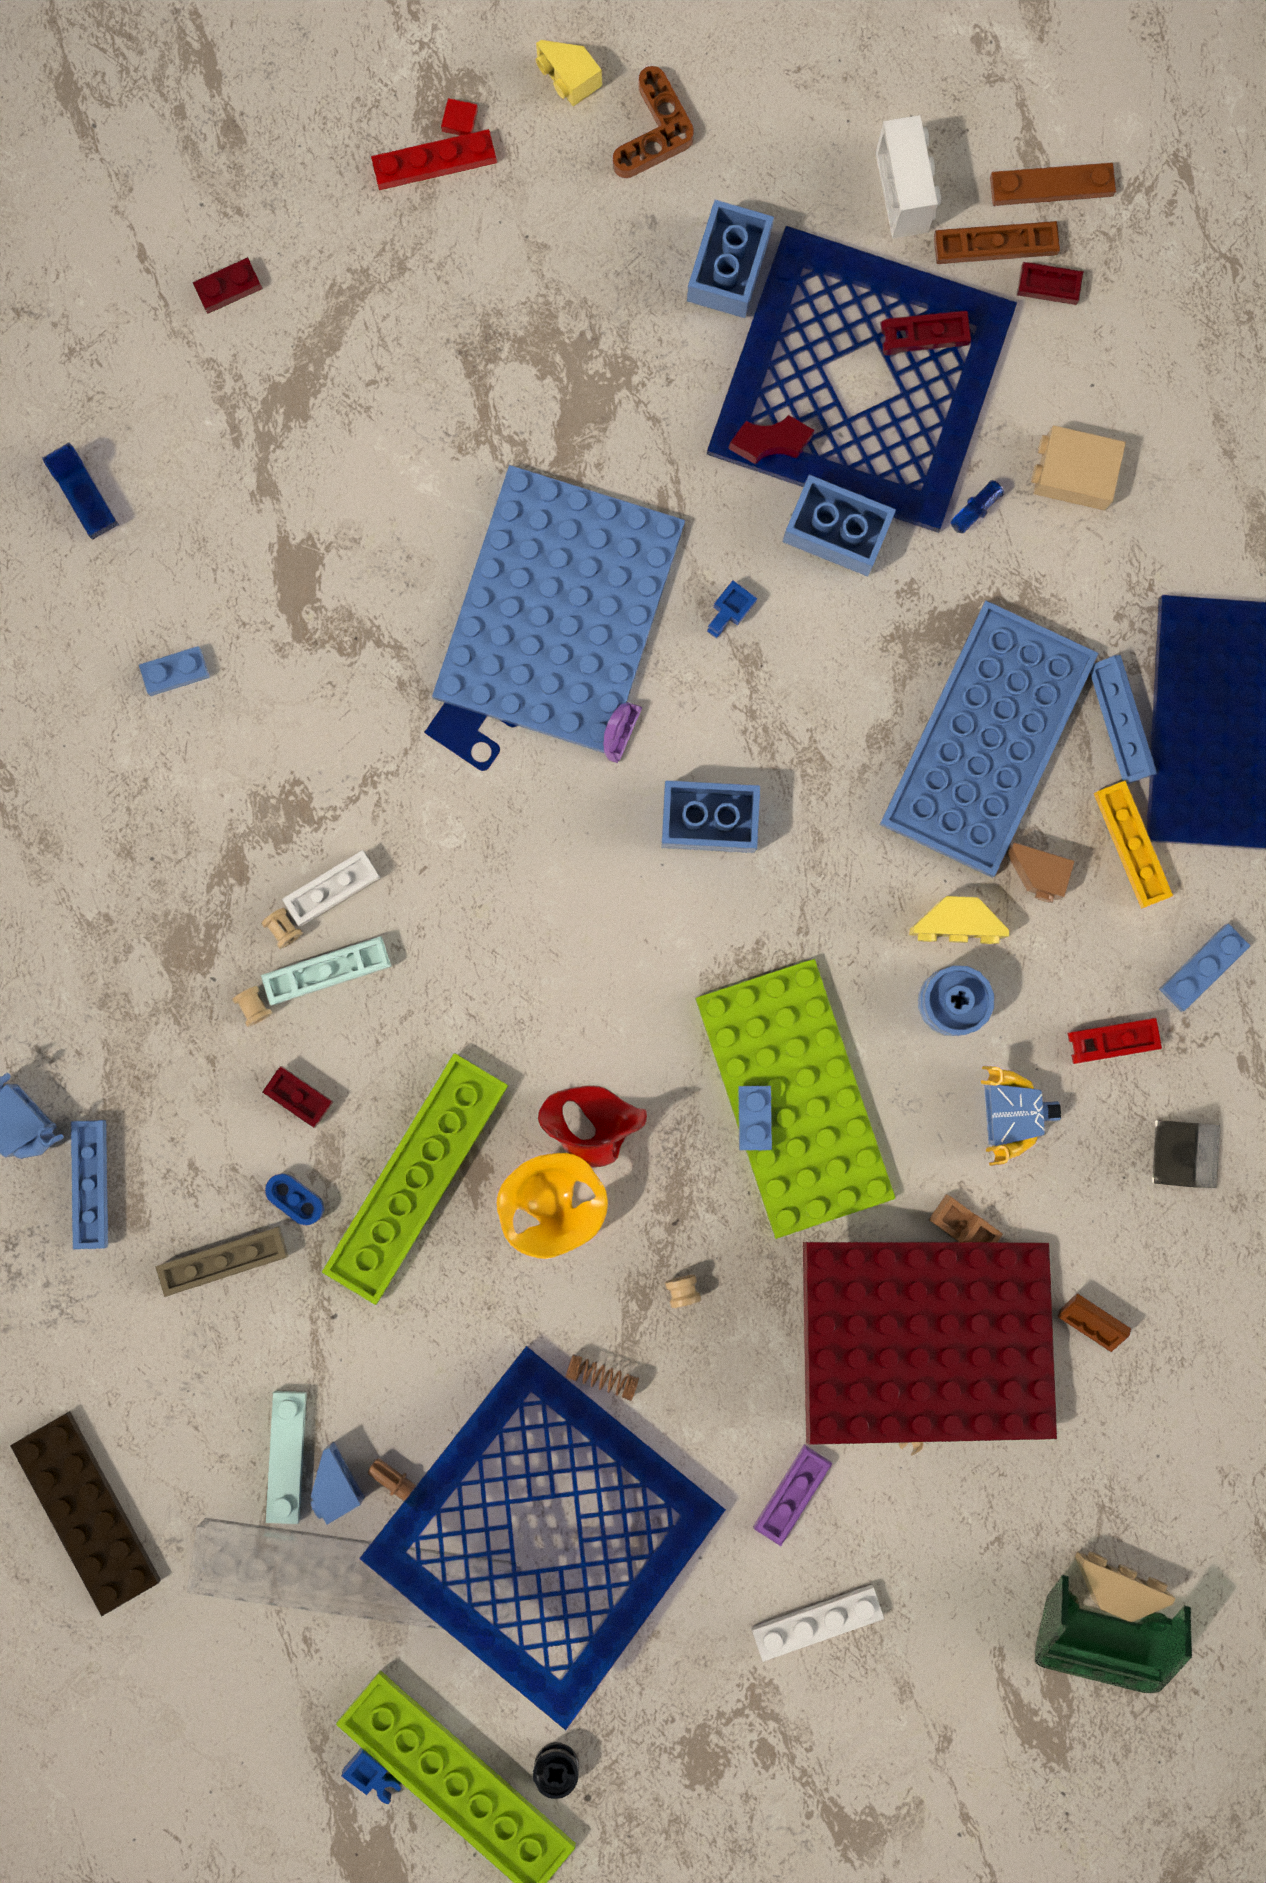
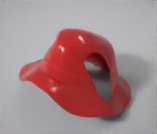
[538,1085,647,1168]

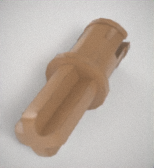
[368,1458,429,1511]

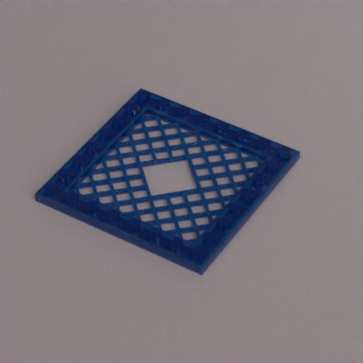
[706,226,1017,533]
[359,1346,726,1730]

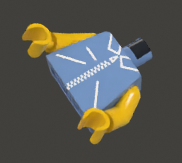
[981,1066,1061,1166]

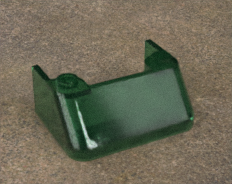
[1035,1575,1192,1693]

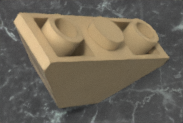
[1075,1551,1176,1622]

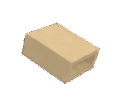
[1031,425,1126,511]

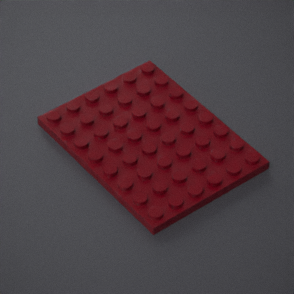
[803,1242,1057,1445]

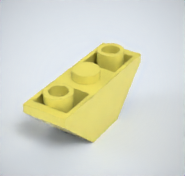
[909,896,1009,944]

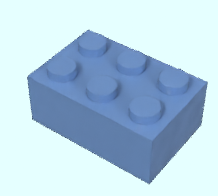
[687,200,774,318]
[782,475,896,577]
[661,781,760,853]

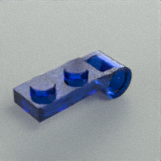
[42,442,119,540]

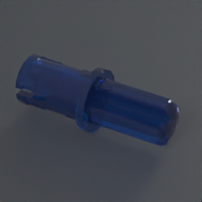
[950,480,1004,534]

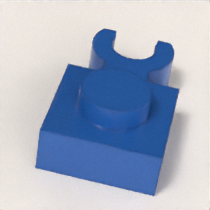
[341,1748,402,1804]

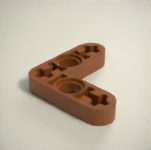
[613,66,694,178]

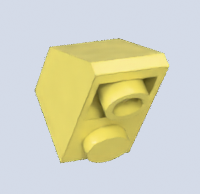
[535,40,602,106]

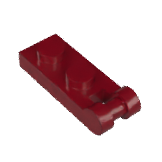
[880,311,971,355]

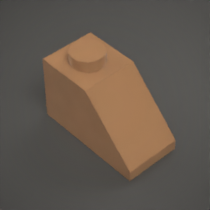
[1006,843,1075,903]

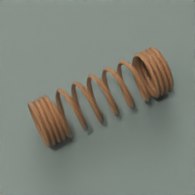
[565,1354,639,1401]

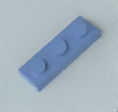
[1159,923,1250,1012]

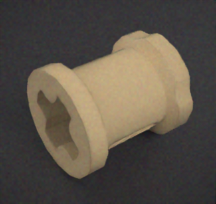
[261,907,303,949]
[232,986,273,1027]

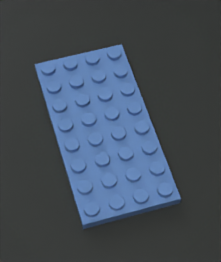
[879,601,1099,878]

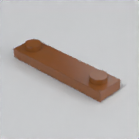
[990,162,1116,206]
[934,221,1060,264]

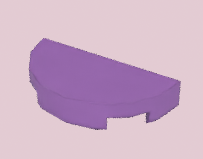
[603,702,642,763]

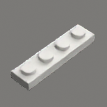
[751,1585,884,1662]

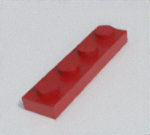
[371,129,497,191]

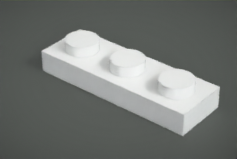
[282,850,380,927]

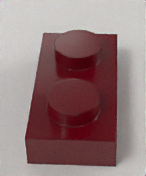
[192,257,263,314]
[262,1066,334,1128]

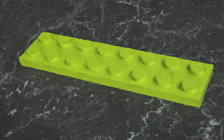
[322,1053,509,1305]
[336,1670,576,1883]

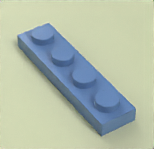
[1090,655,1157,784]
[71,1120,108,1250]

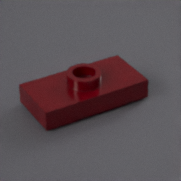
[1016,262,1084,305]

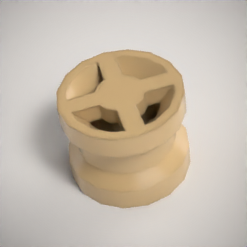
[665,1275,701,1308]

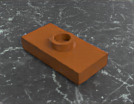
[1058,1293,1131,1352]

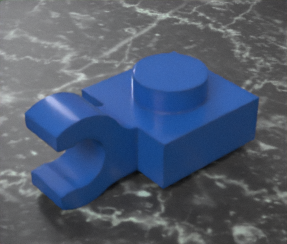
[707,580,757,639]

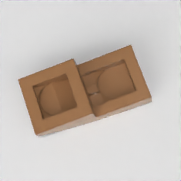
[929,1194,1003,1242]

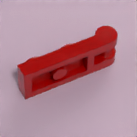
[1067,1018,1162,1064]

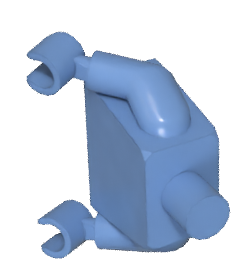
[0,1073,63,1159]

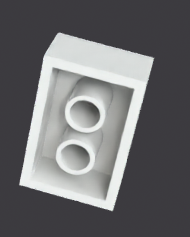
[875,115,941,239]

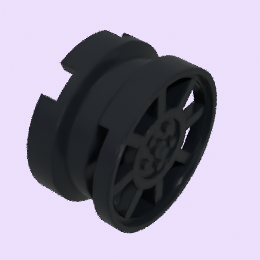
[533,1743,579,1799]

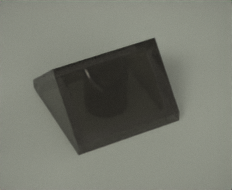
[1152,1120,1220,1188]

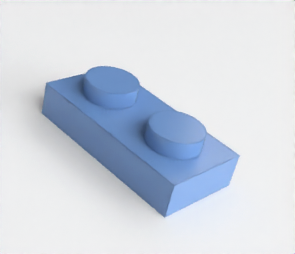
[139,646,210,696]
[738,1086,772,1150]

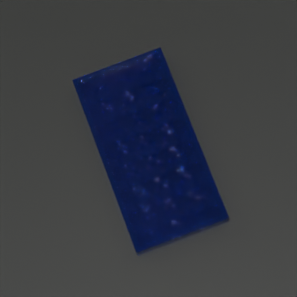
[1147,595,1266,850]

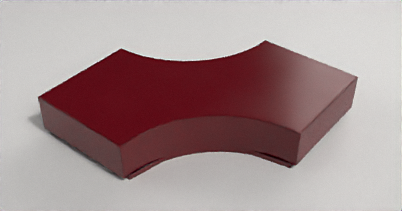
[729,415,815,464]

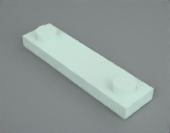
[261,936,392,1006]
[266,1391,307,1524]

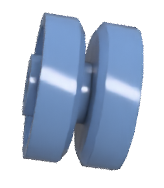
[918,965,994,1036]

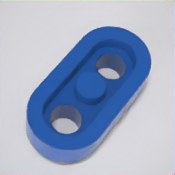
[265,1173,324,1225]

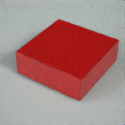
[441,98,478,136]

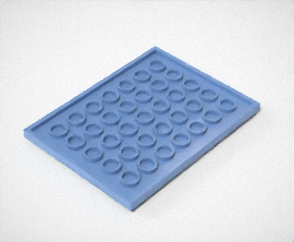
[432,465,685,753]

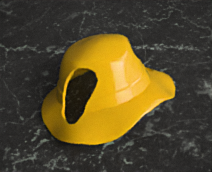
[496,1153,608,1259]

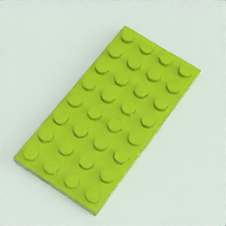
[695,959,896,1239]

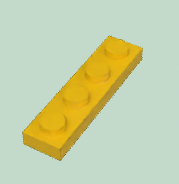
[1093,781,1173,909]

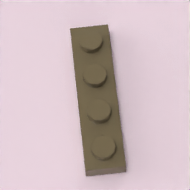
[155,1226,289,1297]

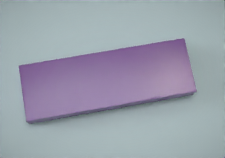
[753,1444,832,1546]

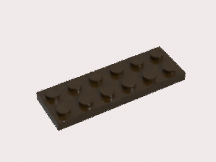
[10,1411,161,1617]

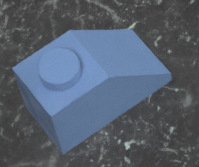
[311,1442,365,1525]

